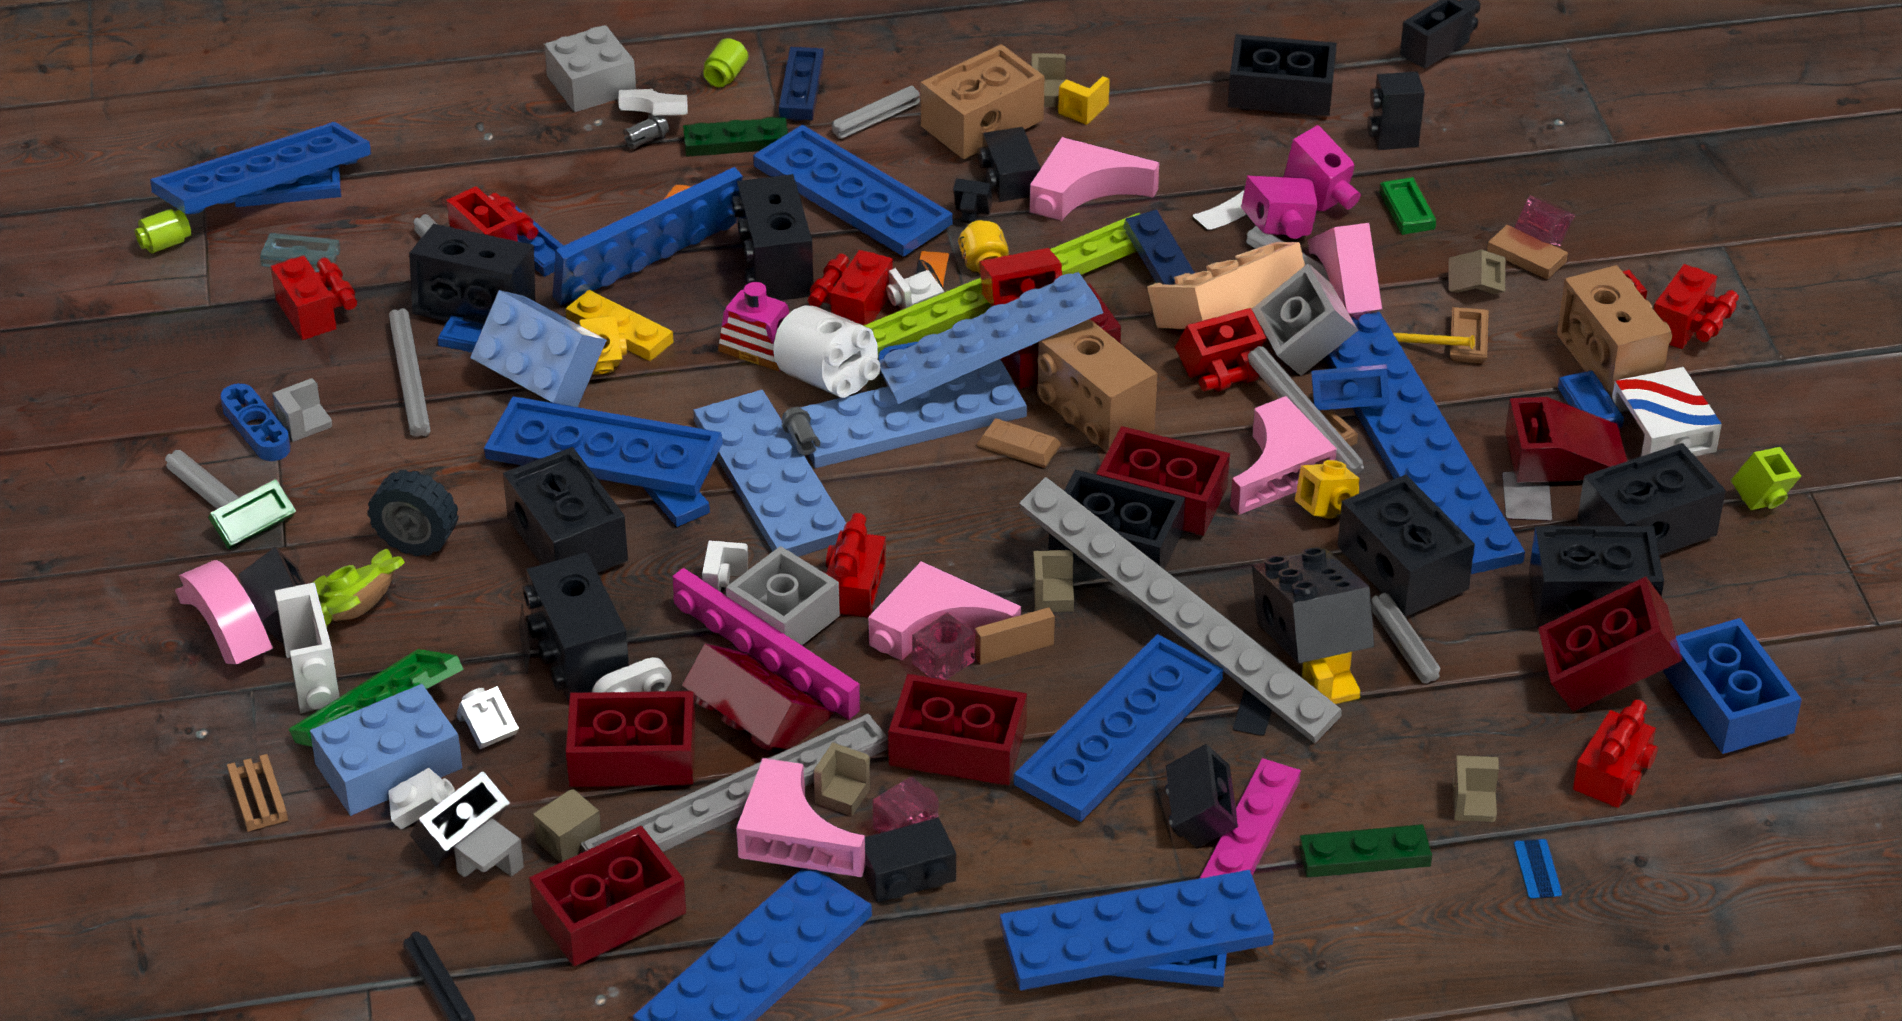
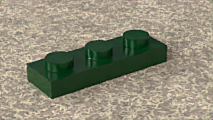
[683,117,788,157]
[1299,824,1432,878]

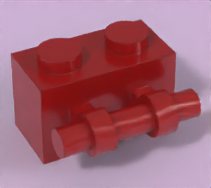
[446,186,539,241]
[979,248,1062,306]
[808,250,893,326]
[270,255,357,341]
[1653,264,1739,349]
[1175,308,1266,391]
[822,513,886,618]
[1573,700,1658,808]

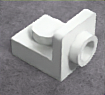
[886,268,944,310]
[702,540,748,592]
[456,686,519,749]

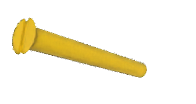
[1393,333,1475,349]

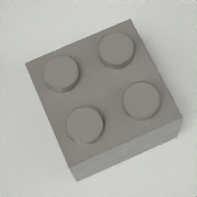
[544,25,636,112]
[1252,263,1358,376]
[726,546,840,645]

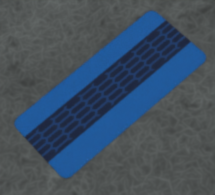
[1514,839,1562,898]

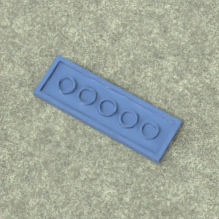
[879,272,1103,404]
[801,360,1027,468]
[693,389,846,557]

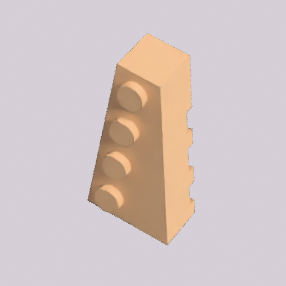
[1147,242,1305,329]

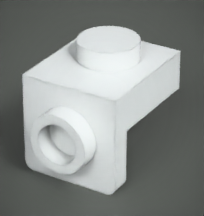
[388,768,455,829]

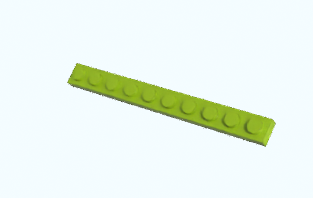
[864,213,1140,359]

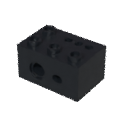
[732,174,814,301]
[409,224,536,329]
[1577,443,1726,555]
[503,447,628,573]
[1337,474,1475,617]
[1529,526,1664,627]
[1252,547,1374,663]
[522,552,629,702]

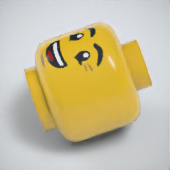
[958,220,1009,273]

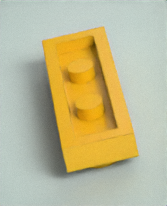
[565,290,673,361]

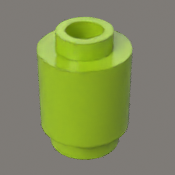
[703,38,748,87]
[134,209,191,253]

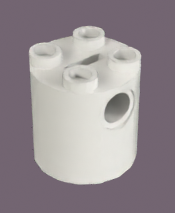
[773,305,881,398]

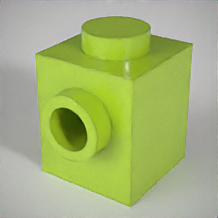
[1730,447,1801,510]

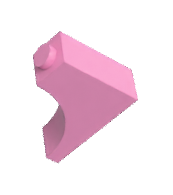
[1030,137,1159,221]
[1308,223,1382,320]
[1230,396,1337,515]
[868,561,1021,660]
[736,758,866,877]

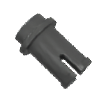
[623,113,669,150]
[781,407,820,455]

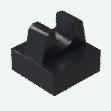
[953,178,993,223]

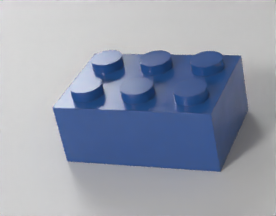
[1663,618,1802,754]

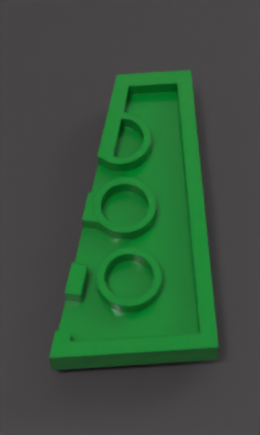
[289,649,464,747]

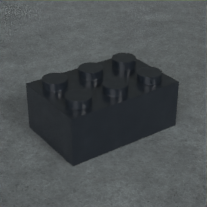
[1228,34,1337,116]
[1048,469,1185,570]

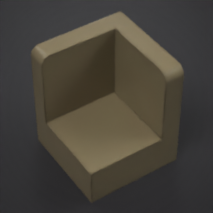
[1032,53,1066,107]
[1449,250,1505,294]
[1033,550,1074,612]
[814,742,870,817]
[1453,755,1499,822]
[533,789,601,863]

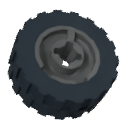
[367,470,459,556]

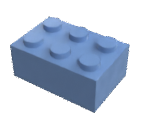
[470,290,606,407]
[310,684,463,816]

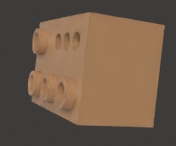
[921,44,1045,159]
[1557,265,1672,398]
[1037,319,1157,453]

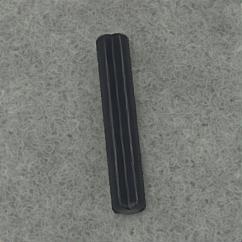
[403,931,475,1021]

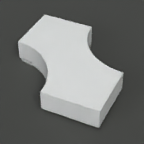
[619,89,688,116]

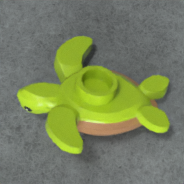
[312,549,405,628]

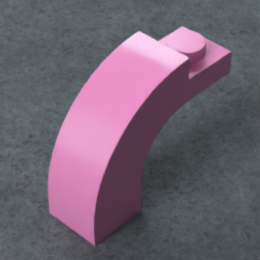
[175,560,272,664]

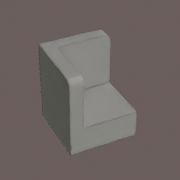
[272,378,332,442]
[454,818,524,877]

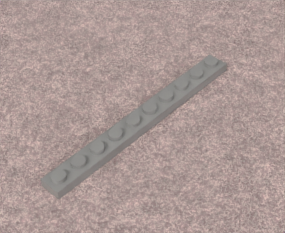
[1019,477,1342,744]

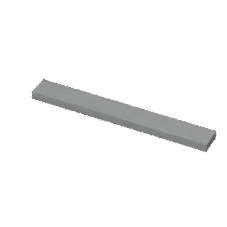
[581,714,888,853]

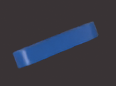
[220,383,291,461]

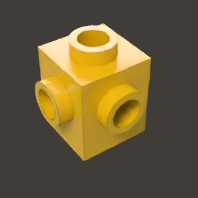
[578,316,627,375]
[1295,460,1360,518]

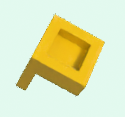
[1058,76,1110,125]
[1302,652,1360,704]

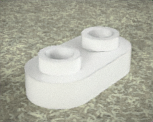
[592,657,672,692]

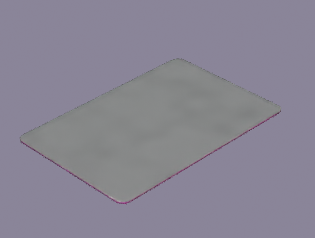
[1503,472,1552,520]

